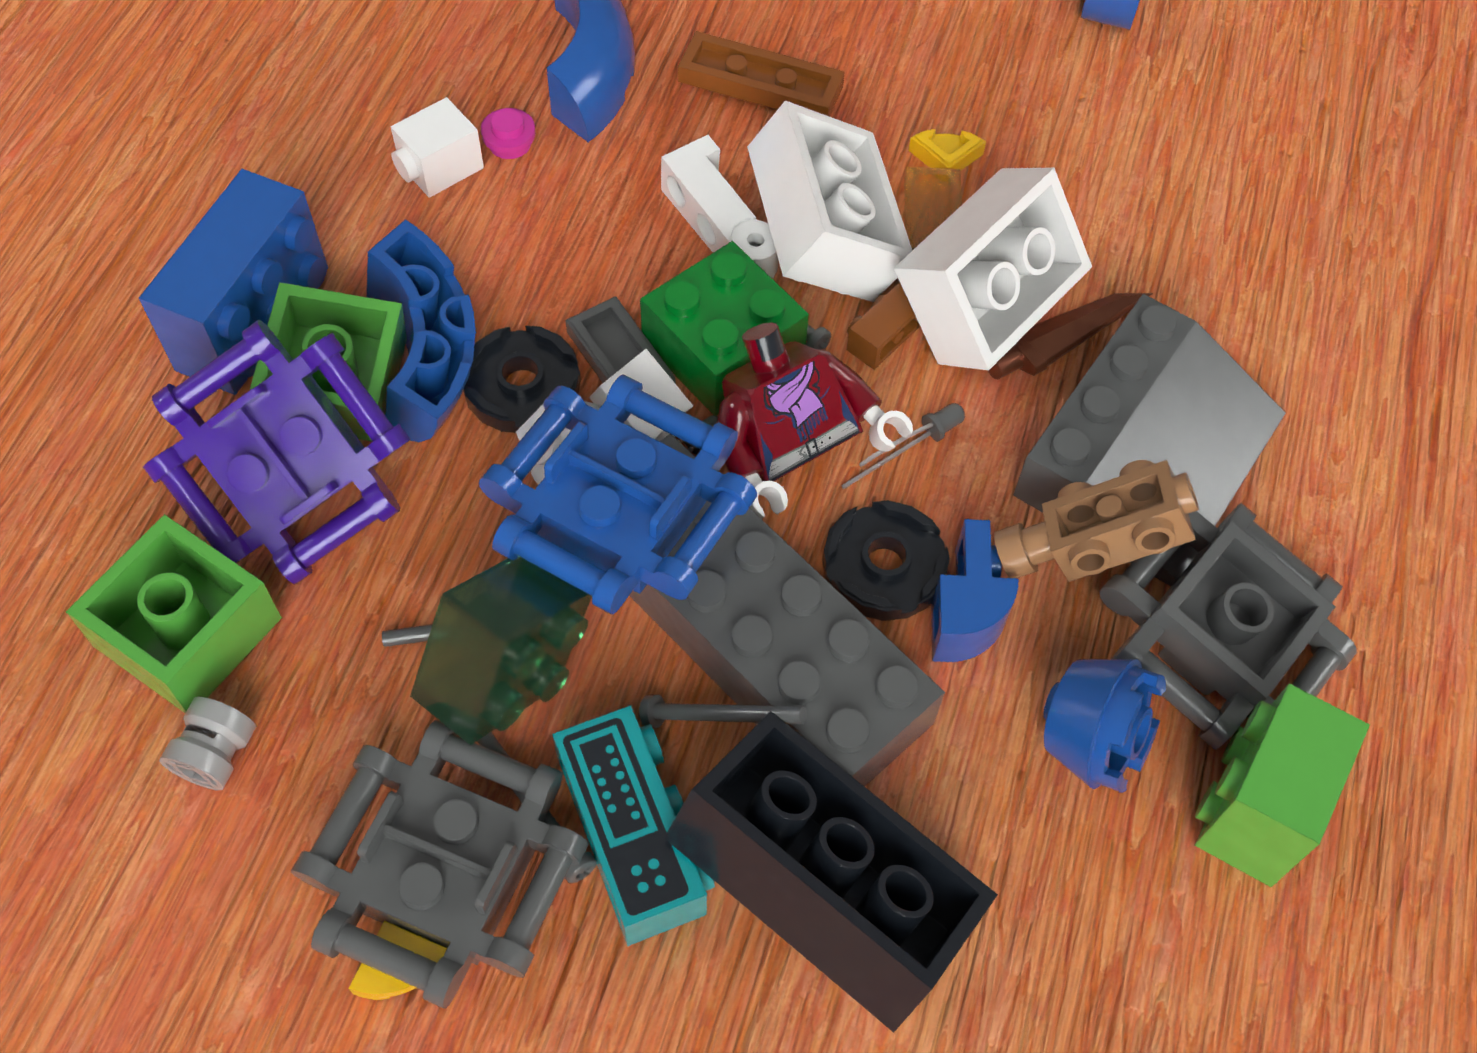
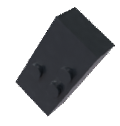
[664,711,998,1033]

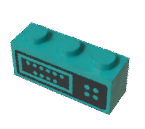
[552,705,715,947]

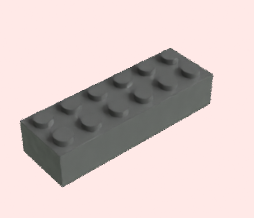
[629,434,945,787]

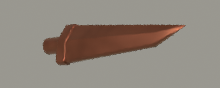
[988,293,1153,380]

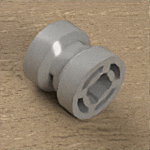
[159,697,257,790]

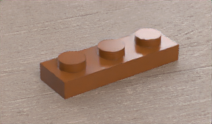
[678,31,845,117]

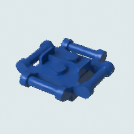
[479,374,757,614]

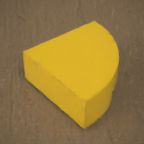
[908,129,986,181]
[348,921,447,1000]

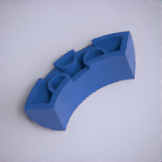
[546,0,635,143]
[366,219,476,442]

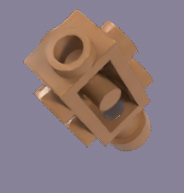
[994,460,1199,582]

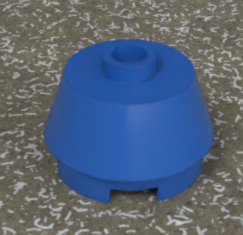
[1044,659,1166,793]

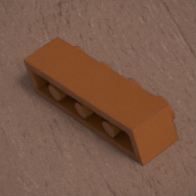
[847,279,920,370]

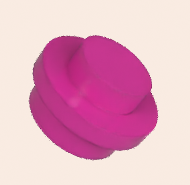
[481,108,536,159]

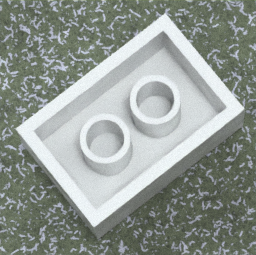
[747,101,912,302]
[894,167,1092,370]

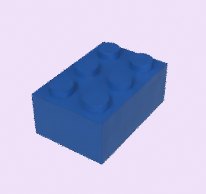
[139,169,328,395]

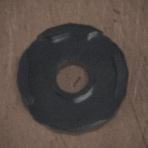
[463,326,581,433]
[822,500,950,621]

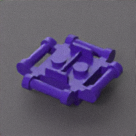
[143,320,411,584]

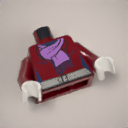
[717,323,913,519]

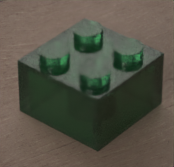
[410,557,592,745]

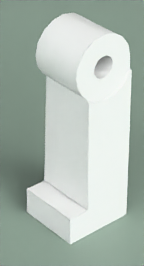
[661,135,778,278]

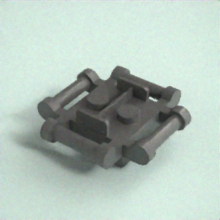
[1100,503,1357,750]
[291,720,589,1009]

